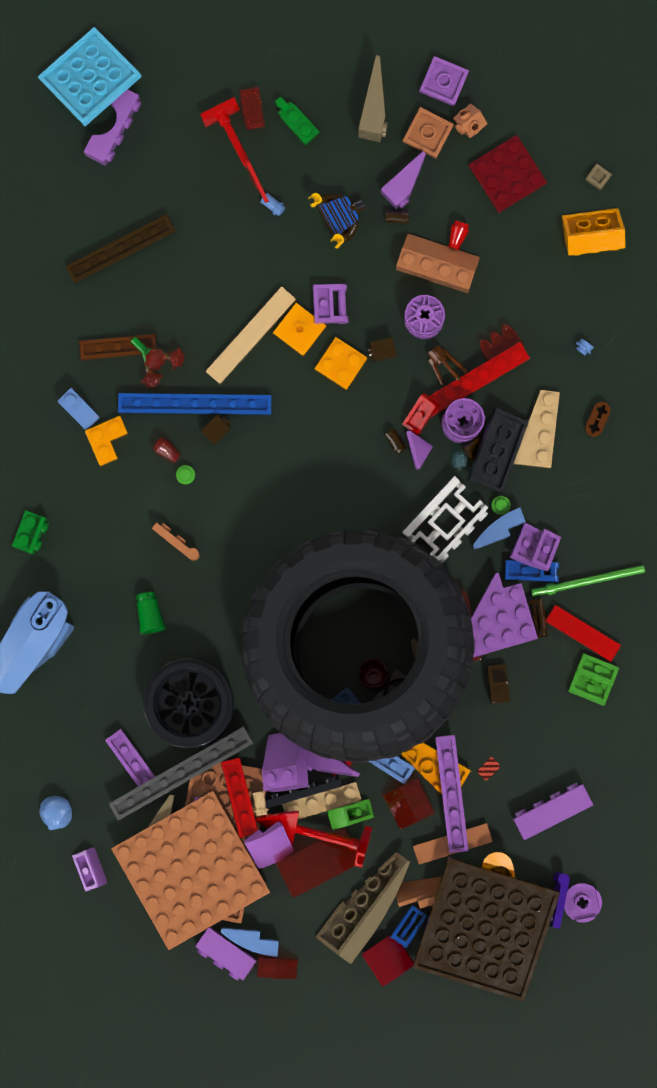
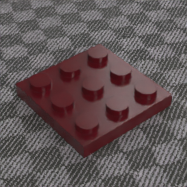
[468,135,547,214]

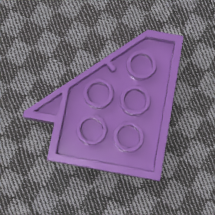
[471,573,538,657]

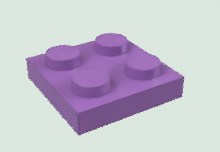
[419,56,469,106]

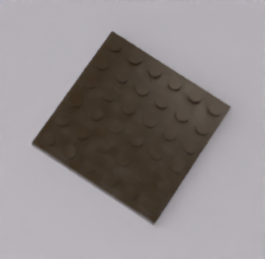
[412,857,560,1002]

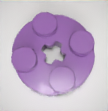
[564,883,602,922]

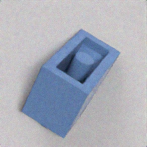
[57,388,100,430]

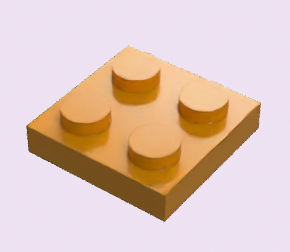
[315,337,368,390]

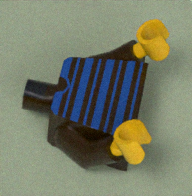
[308,193,366,248]

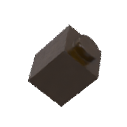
[367,337,397,364]
[201,415,231,446]

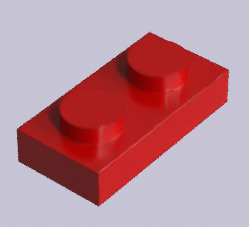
[402,393,439,435]

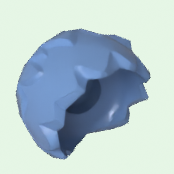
[39,796,72,830]

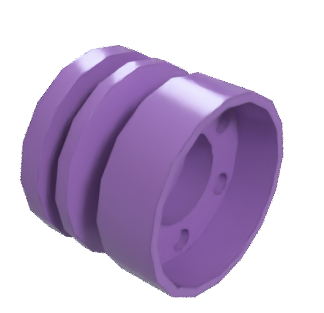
[404,295,445,339]
[441,398,485,443]

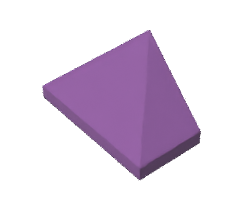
[406,431,433,470]

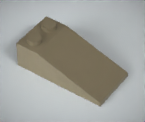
[358,55,388,143]

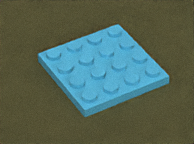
[38,27,142,126]

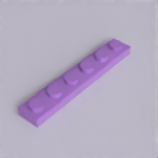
[436,735,468,853]

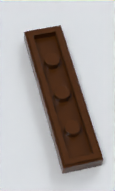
[79,334,157,361]

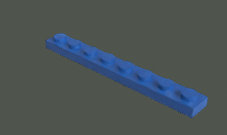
[118,393,272,415]

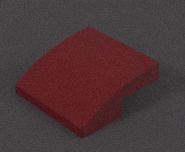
[361,933,413,987]

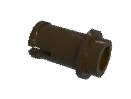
[386,210,409,225]
[385,429,407,455]

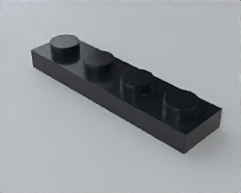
[266,776,342,808]

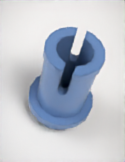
[260,193,285,216]

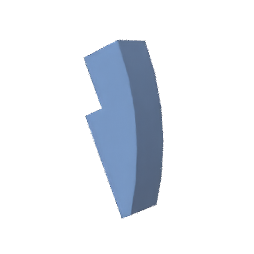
[472,508,526,550]
[221,927,279,957]

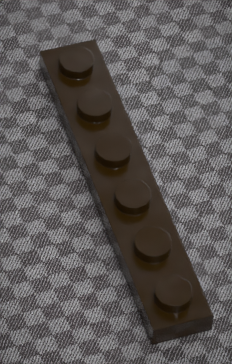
[66,214,176,284]

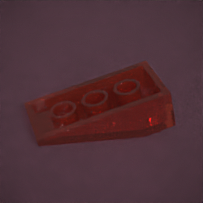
[276,828,356,898]

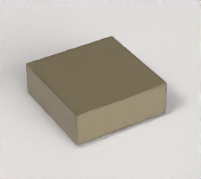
[585,163,612,191]

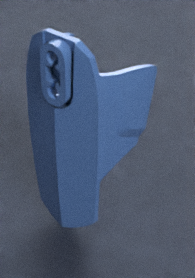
[0,591,74,694]

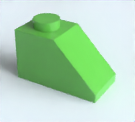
[327,799,374,830]

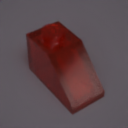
[257,955,298,979]

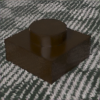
[462,437,481,464]

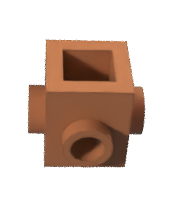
[453,104,488,138]

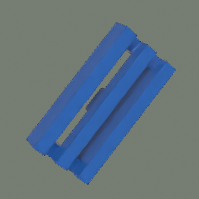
[390,905,428,948]

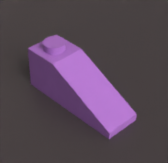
[381,151,426,209]
[306,750,360,777]

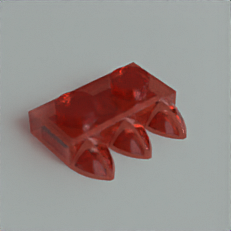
[480,324,525,361]

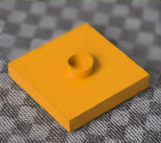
[273,303,326,356]

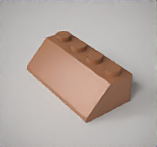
[396,234,480,293]

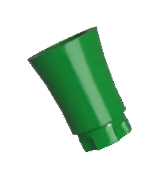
[136,592,166,635]

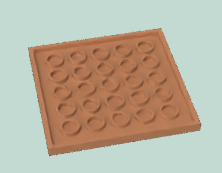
[111,791,270,950]

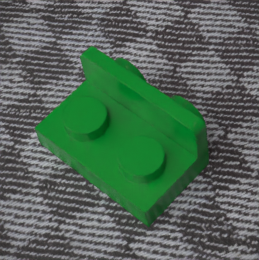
[12,510,49,554]

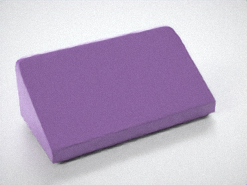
[72,847,107,892]

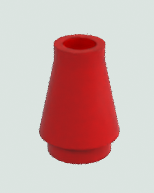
[448,221,470,250]

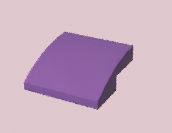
[510,523,561,571]
[244,822,294,869]

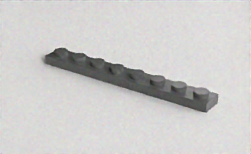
[109,727,253,821]

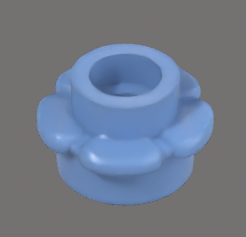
[576,338,594,355]

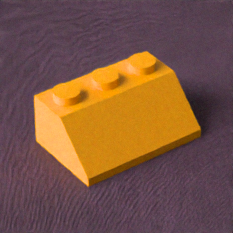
[562,208,625,255]

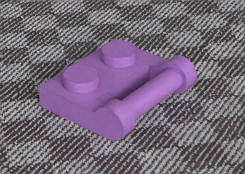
[313,284,349,324]

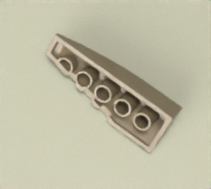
[316,852,410,964]

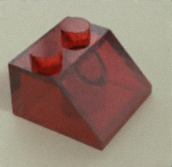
[383,778,435,830]

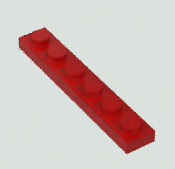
[429,342,530,417]

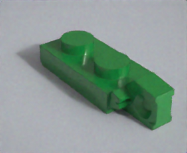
[275,97,320,146]

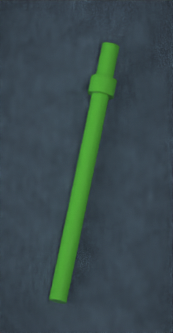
[531,565,645,597]

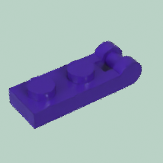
[549,872,569,929]

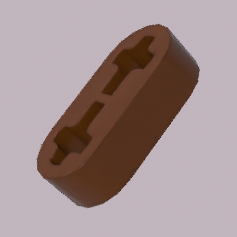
[585,402,611,437]

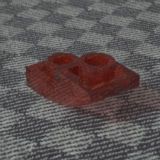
[240,87,265,130]

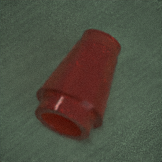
[152,437,181,463]

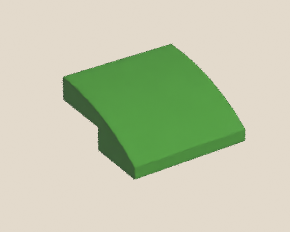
[568,653,619,706]

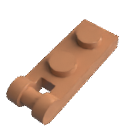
[152,523,200,561]

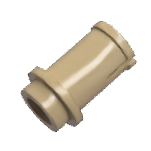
[252,791,269,816]

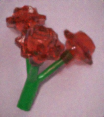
[131,337,185,387]

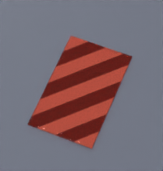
[477,757,501,781]

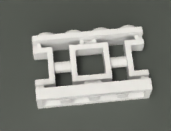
[402,476,488,564]

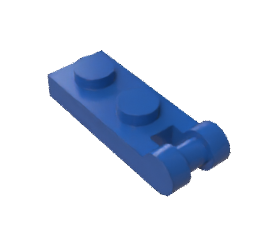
[505,560,559,582]

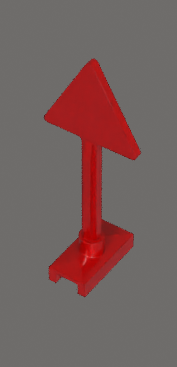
[200,97,269,203]
[256,811,372,868]

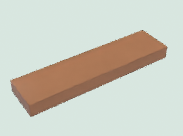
[413,823,492,864]

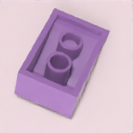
[262,733,309,792]

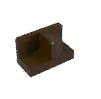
[486,664,510,704]

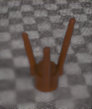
[428,345,469,386]

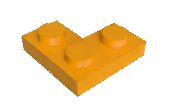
[85,416,128,466]

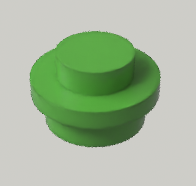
[176,465,195,485]
[491,496,511,515]

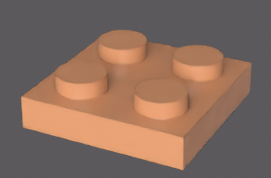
[403,107,454,159]

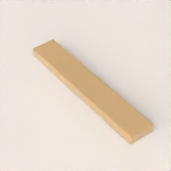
[206,287,296,384]

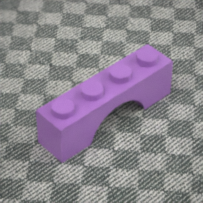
[84,89,141,166]

